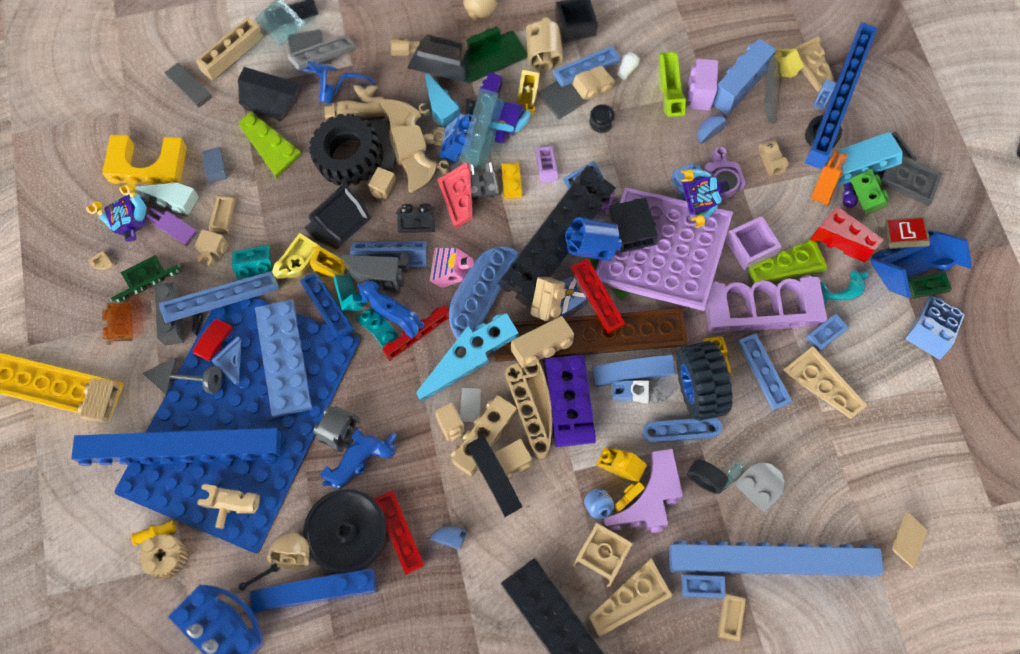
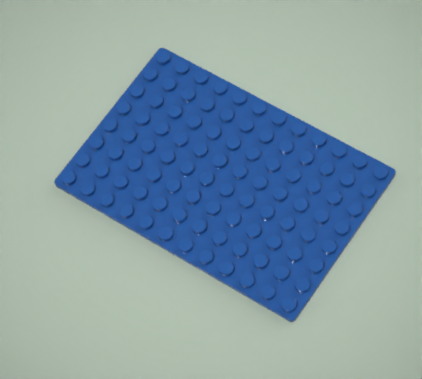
[114,297,360,554]

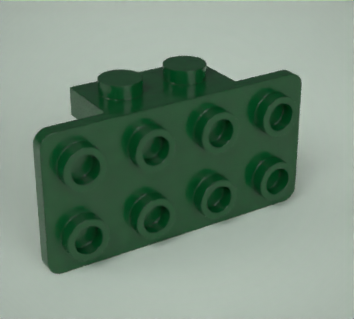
[466,26,528,83]
[108,255,184,304]

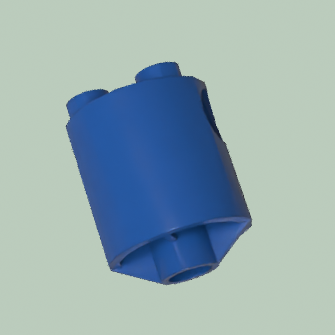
[565,217,622,261]

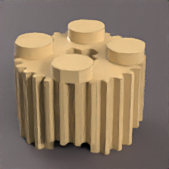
[139,534,189,579]

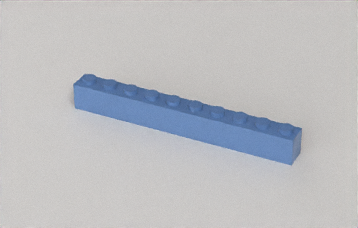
[668,541,884,577]

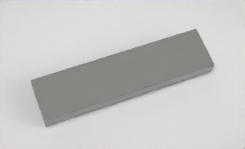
[288,35,356,70]

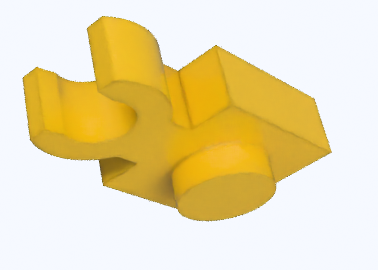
[614,482,645,514]

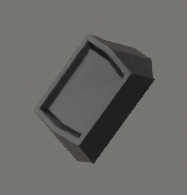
[407,34,469,82]
[238,67,300,121]
[304,185,372,250]

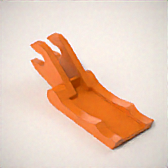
[811,150,847,206]

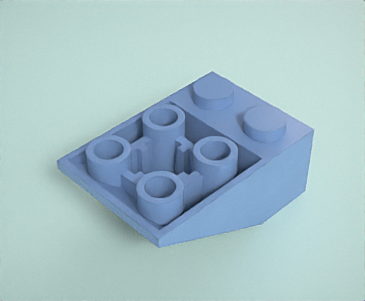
[905,295,965,360]

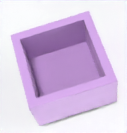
[687,59,718,111]
[725,216,782,271]

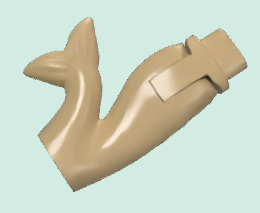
[325,85,386,119]

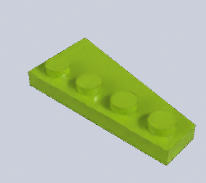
[238,111,302,179]
[748,238,827,284]

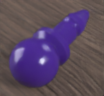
[842,182,858,208]

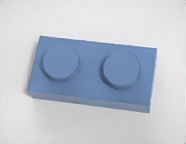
[806,314,849,352]
[681,575,725,599]

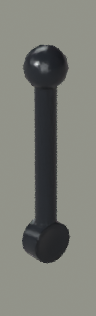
[238,564,279,591]

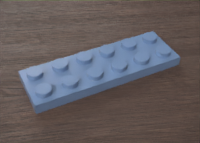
[255,299,312,418]

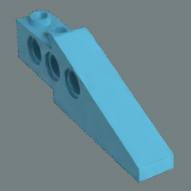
[416,313,519,402]

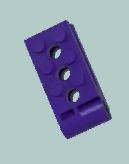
[545,355,596,448]

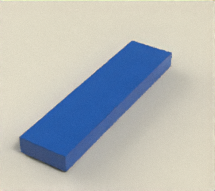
[300,271,354,339]

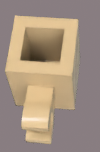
[195,230,228,267]

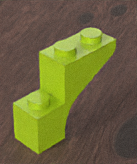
[659,51,686,117]

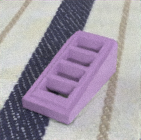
[535,146,558,183]

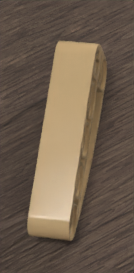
[505,361,552,459]

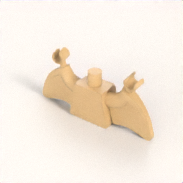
[380,99,449,193]

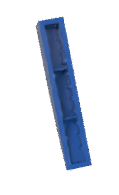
[250,569,377,613]

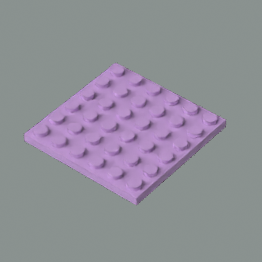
[596,187,733,311]

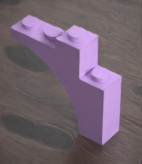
[602,449,683,533]

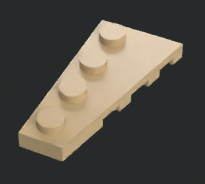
[782,346,867,419]
[588,558,672,637]

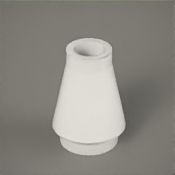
[617,52,640,80]

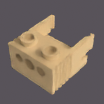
[573,523,633,587]

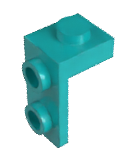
[333,275,369,311]
[356,308,399,349]

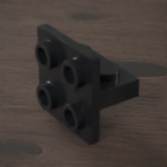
[395,203,435,233]

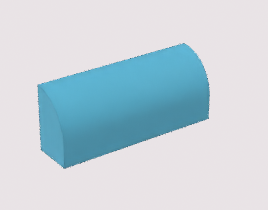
[825,132,902,187]

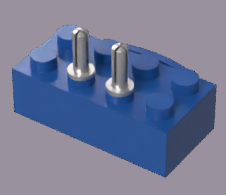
[168,584,264,654]

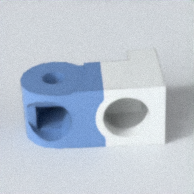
[612,381,649,404]

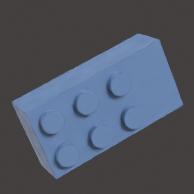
[712,38,776,116]

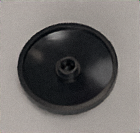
[303,489,387,574]

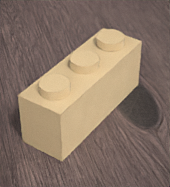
[511,316,574,368]

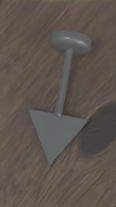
[143,358,223,395]

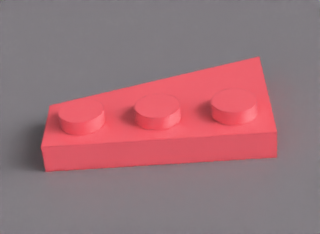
[438,162,472,228]

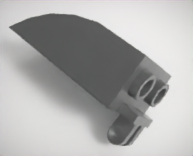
[341,253,409,293]

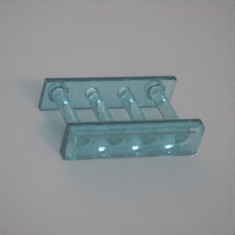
[459,88,505,170]

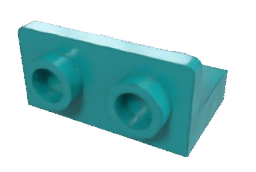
[232,245,273,279]

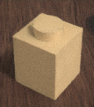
[368,167,396,200]

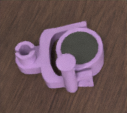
[703,147,745,199]

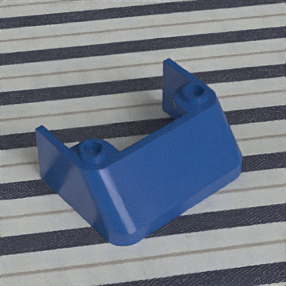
[870,230,972,298]

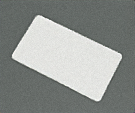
[460,388,481,422]

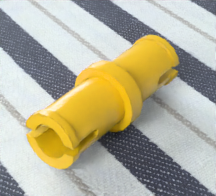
[131,520,177,546]

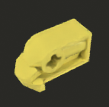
[272,233,319,279]

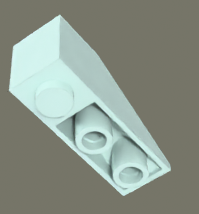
[136,183,199,215]

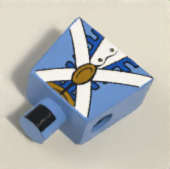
[559,277,587,318]

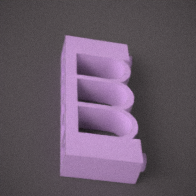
[705,275,827,334]

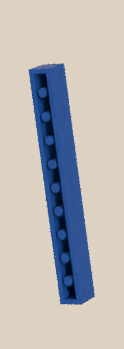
[805,22,877,170]
[71,428,281,466]

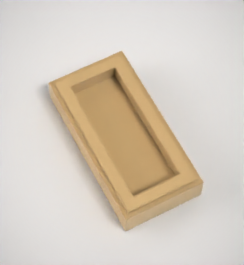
[209,196,236,233]
[717,594,746,642]

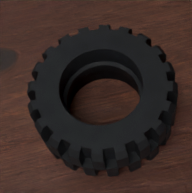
[309,113,383,186]

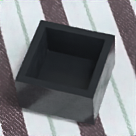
[555,0,598,43]

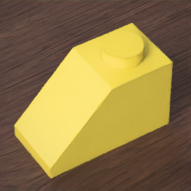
[773,49,804,78]

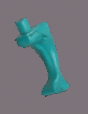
[820,270,868,305]

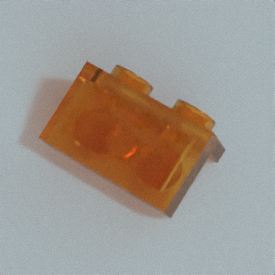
[102,303,133,345]

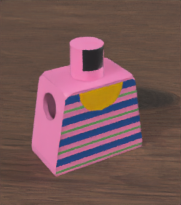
[430,248,474,288]

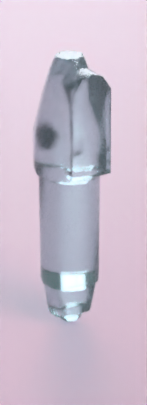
[723,462,744,491]

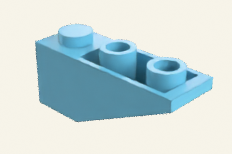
[425,73,461,129]

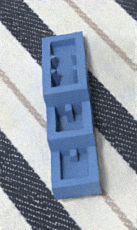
[592,355,676,387]

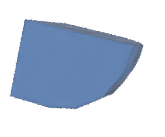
[697,115,726,144]
[430,526,467,550]

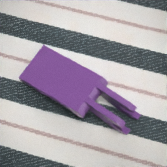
[145,207,198,247]

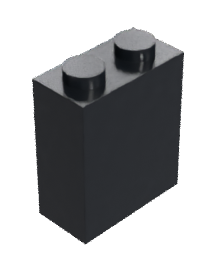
[610,198,658,253]

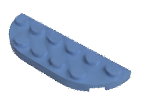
[449,247,520,339]

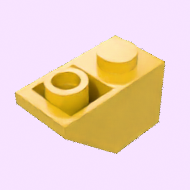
[596,447,647,482]

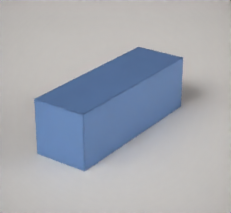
[813,79,836,110]

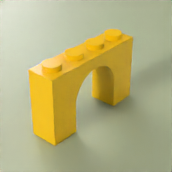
[102,135,187,185]

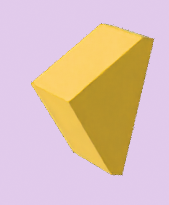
[517,69,540,108]
[310,245,346,278]

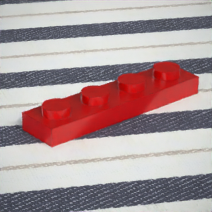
[571,258,625,334]
[382,305,449,361]
[374,490,425,575]

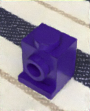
[479,73,502,101]

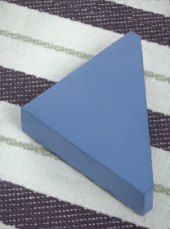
[211,336,242,386]

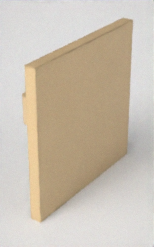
[892,512,928,568]

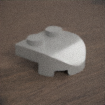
[734,462,784,513]

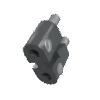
[470,162,500,200]

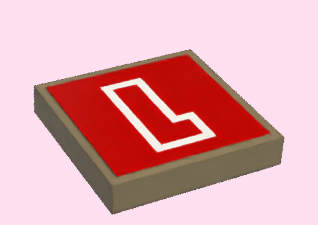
[885,217,930,248]

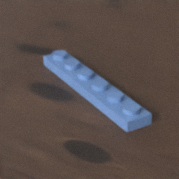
[158,271,279,323]

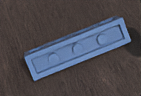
[350,241,427,267]

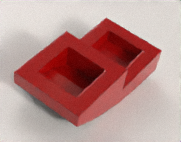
[193,318,232,361]

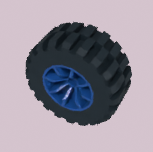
[676,341,733,421]

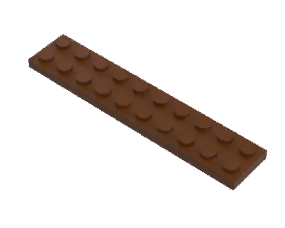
[493,308,688,362]

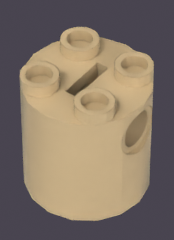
[526,18,563,71]

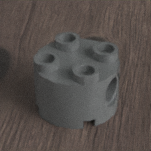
[313,405,360,452]

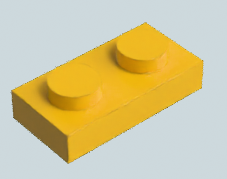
[501,163,522,199]

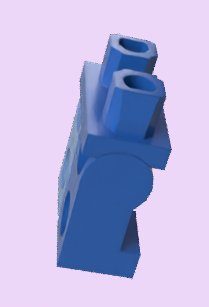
[439,113,477,163]

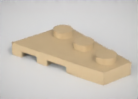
[793,36,835,93]

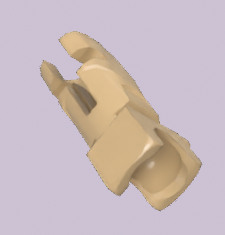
[197,484,260,529]

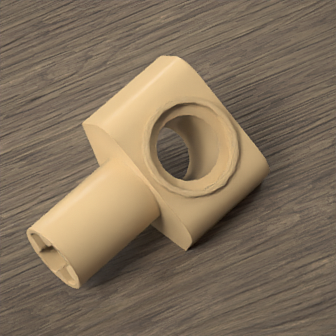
[390,37,420,56]

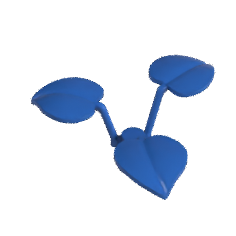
[298,61,375,103]

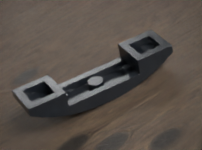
[465,436,523,517]

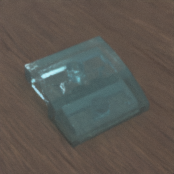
[255,0,305,46]

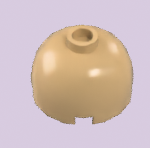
[463,0,498,20]
[267,531,310,570]

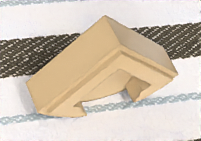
[87,250,115,270]

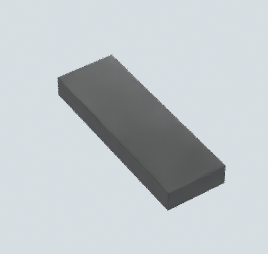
[164,63,212,108]

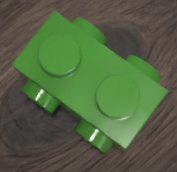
[850,169,889,216]

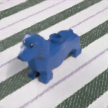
[357,281,425,339]
[319,429,398,489]

